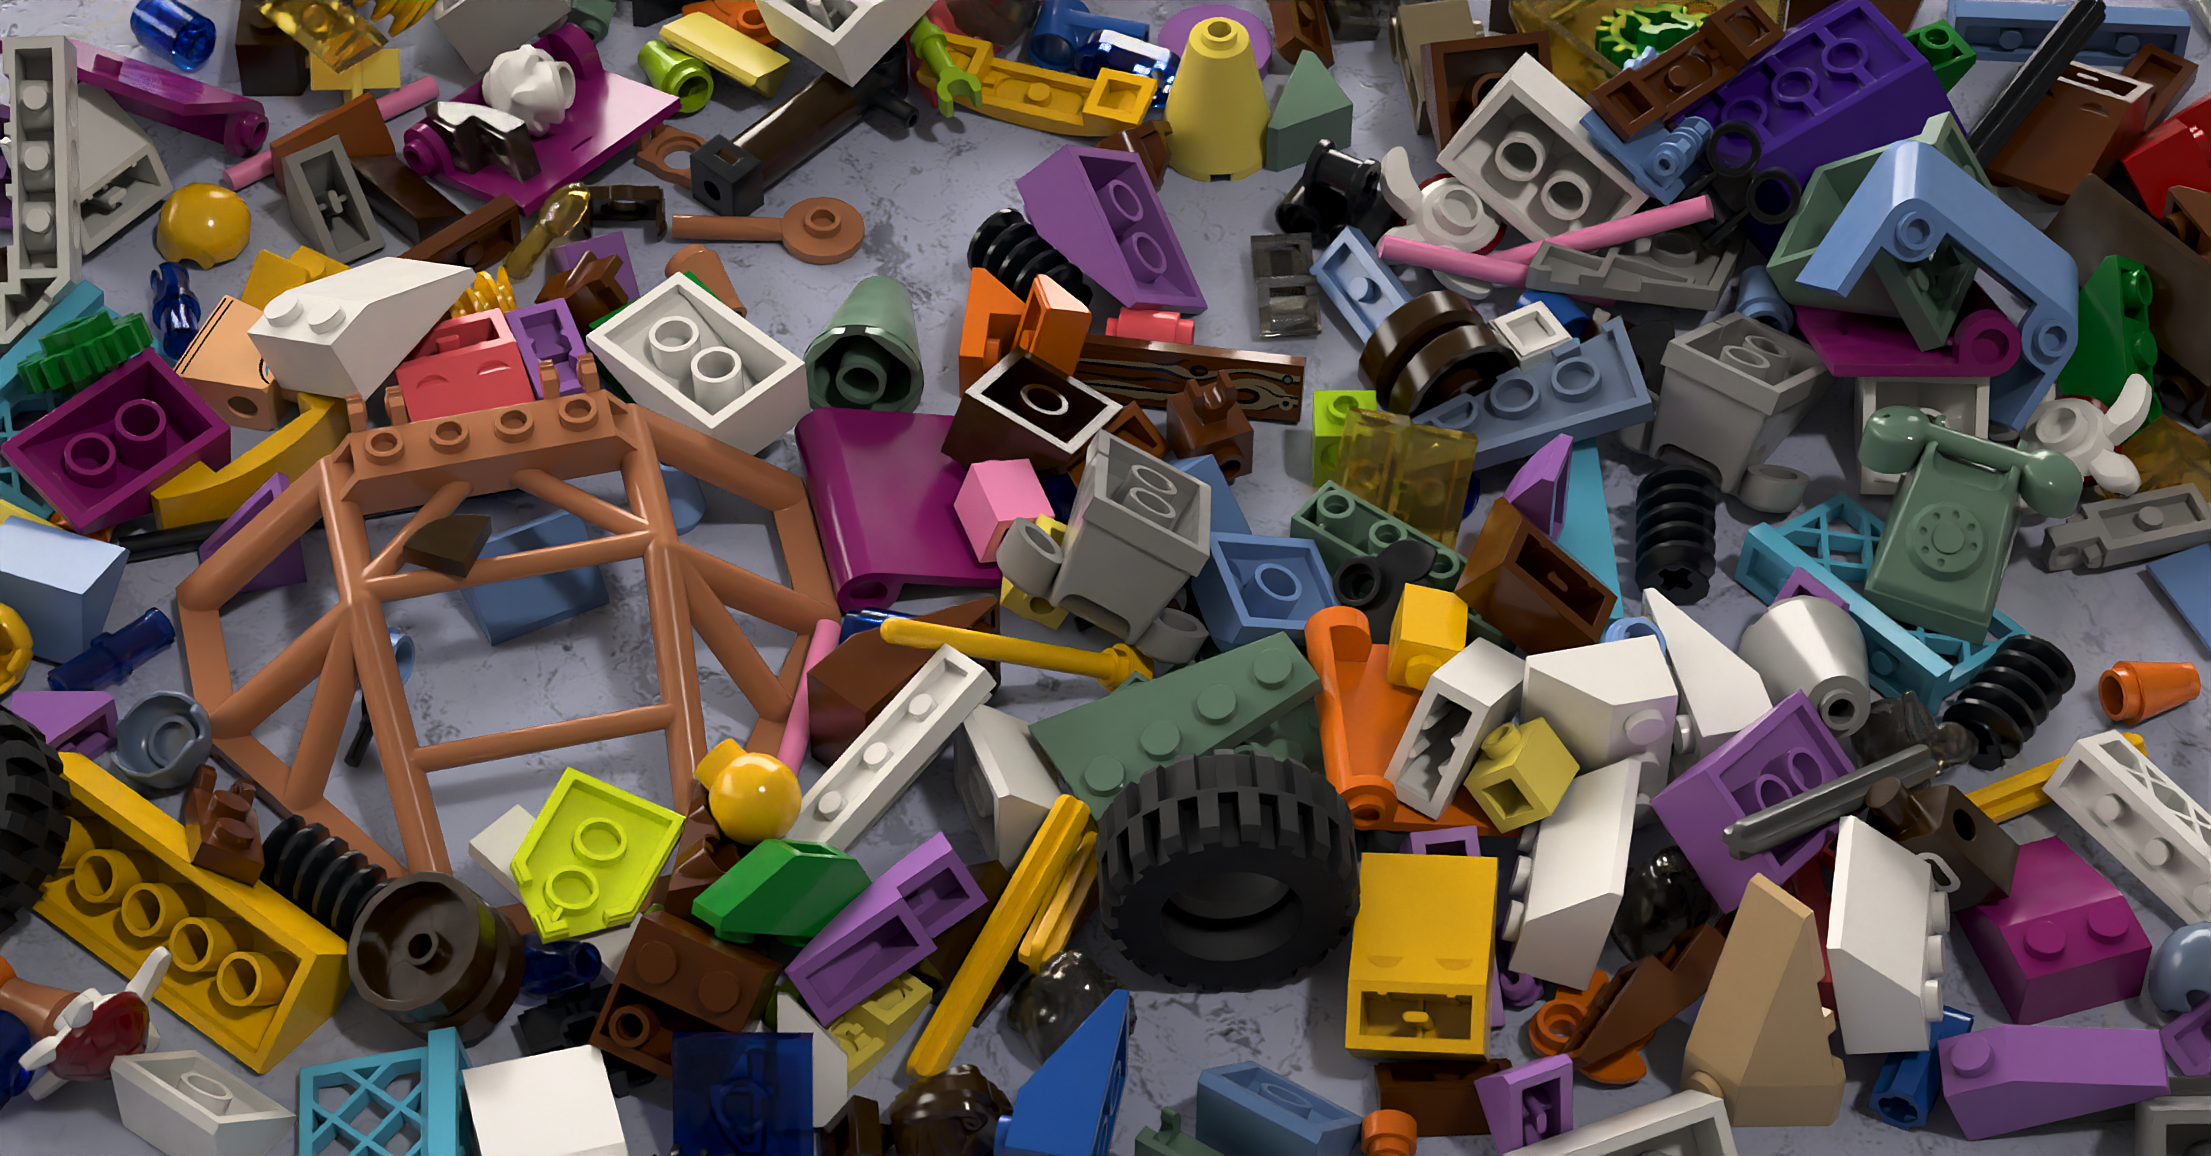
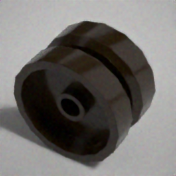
[1358,290,1520,426]
[347,871,527,1043]

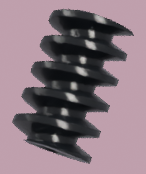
[967,208,1093,308]
[1635,465,1716,606]
[1941,634,2076,771]
[258,814,397,943]

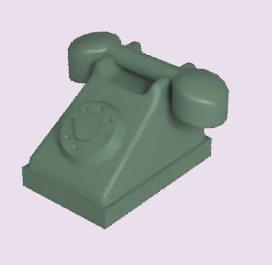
[1858,405,2083,646]

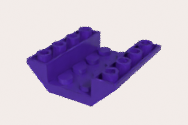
[1665,0,1967,260]

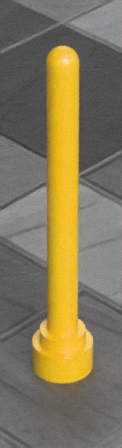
[880,617,1154,694]

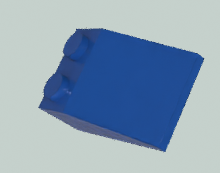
[994,989,1129,1156]

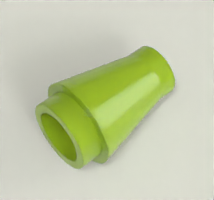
[637,40,714,113]

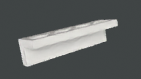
[780,643,997,854]
[2042,729,2211,925]

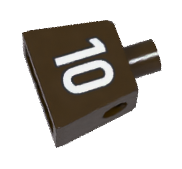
[1865,776,2020,913]

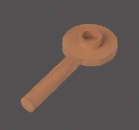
[672,197,865,265]

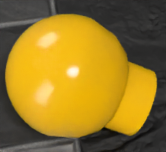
[694,738,802,846]

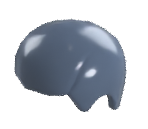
[110,690,212,790]
[2148,921,2211,1013]

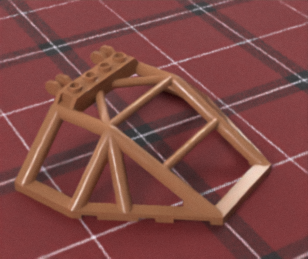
[175,353,842,951]

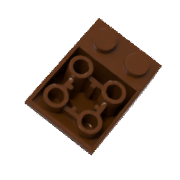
[1984,60,2154,206]
[807,595,1001,769]

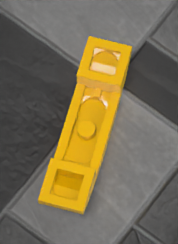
[917,31,1158,136]
[150,392,351,530]

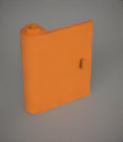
[1304,606,1522,838]

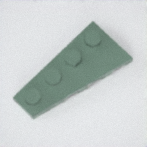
[1027,631,1323,830]

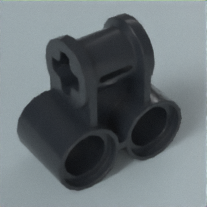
[1669,119,1802,252]
[1275,138,1402,248]

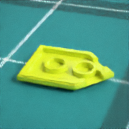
[510,766,687,944]

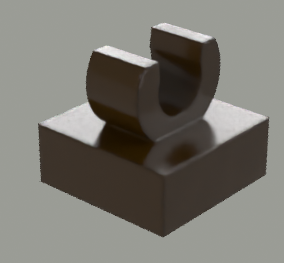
[820,1095,894,1156]

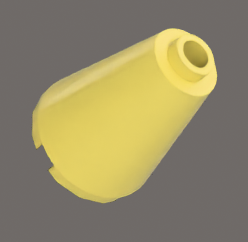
[1160,17,1272,182]

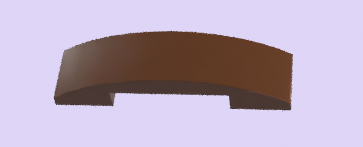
[1586,0,1786,143]

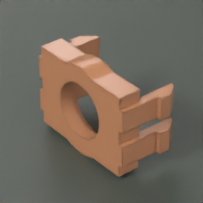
[636,122,717,190]

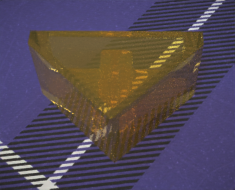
[2099,414,2211,503]

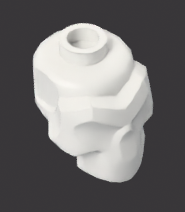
[482,44,575,138]

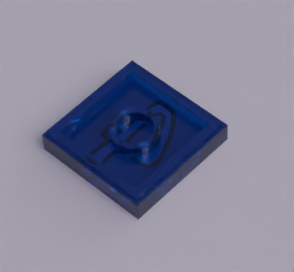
[672,1032,814,1156]

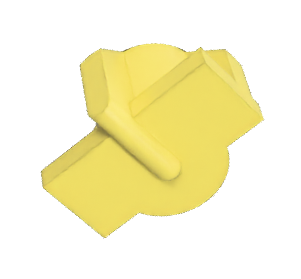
[305,33,401,103]

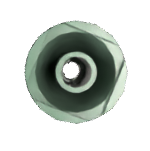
[802,276,924,413]

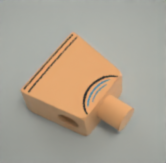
[173,295,301,431]

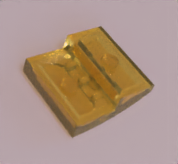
[1332,406,1479,550]

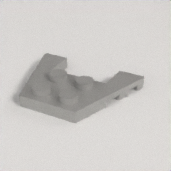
[1525,197,1748,311]

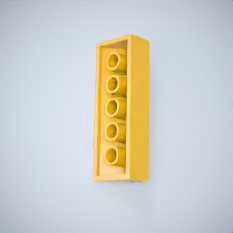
[32,752,352,1074]

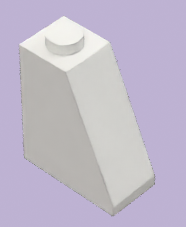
[1383,637,1526,820]

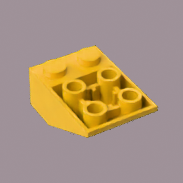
[1345,852,1499,1062]

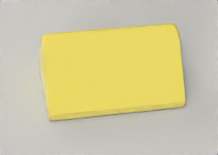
[659,12,791,99]

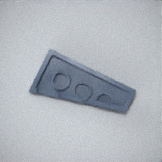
[1394,315,1655,489]

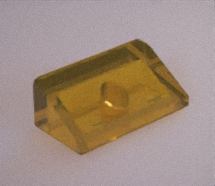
[257,0,389,74]

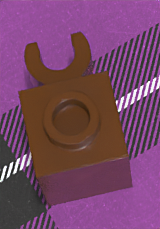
[1166,369,1254,482]

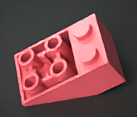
[386,308,536,423]

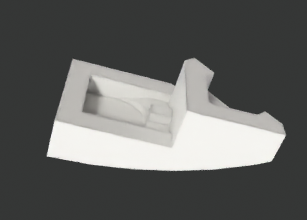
[777,992,848,1128]

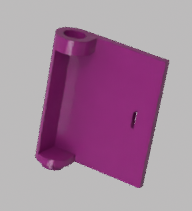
[403,22,682,217]
[0,39,269,158]
[1787,278,2022,377]
[794,407,1003,616]

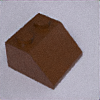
[1420,30,1553,154]

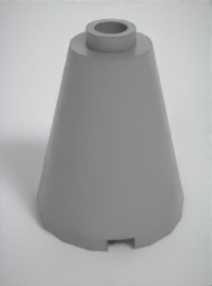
[1737,595,1871,739]

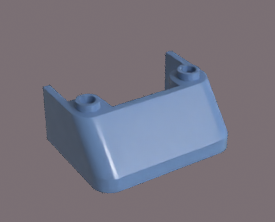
[1795,139,2079,432]

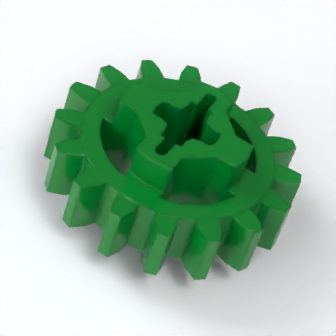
[1595,2,1707,76]
[16,310,154,397]

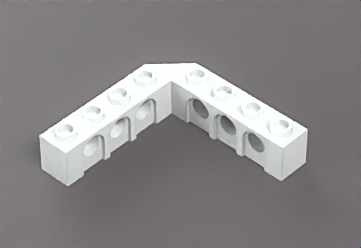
[0,35,82,353]

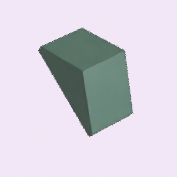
[1266,50,1353,172]

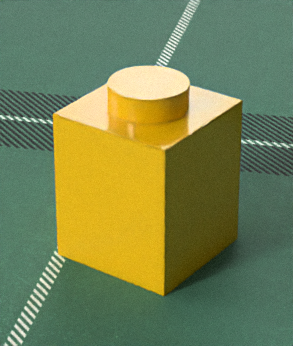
[1386,583,1469,691]

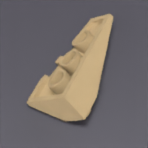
[1679,872,1846,1127]

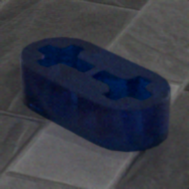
[1074,29,1181,108]

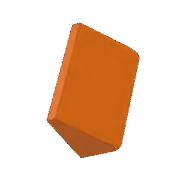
[1010,274,1092,377]

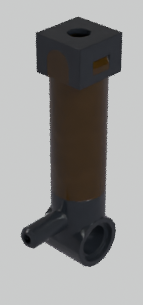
[690,37,919,217]

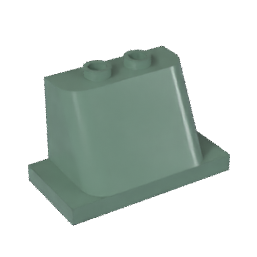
[1766,111,1999,352]

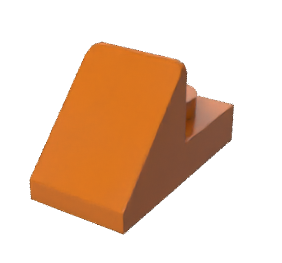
[959,267,1025,398]

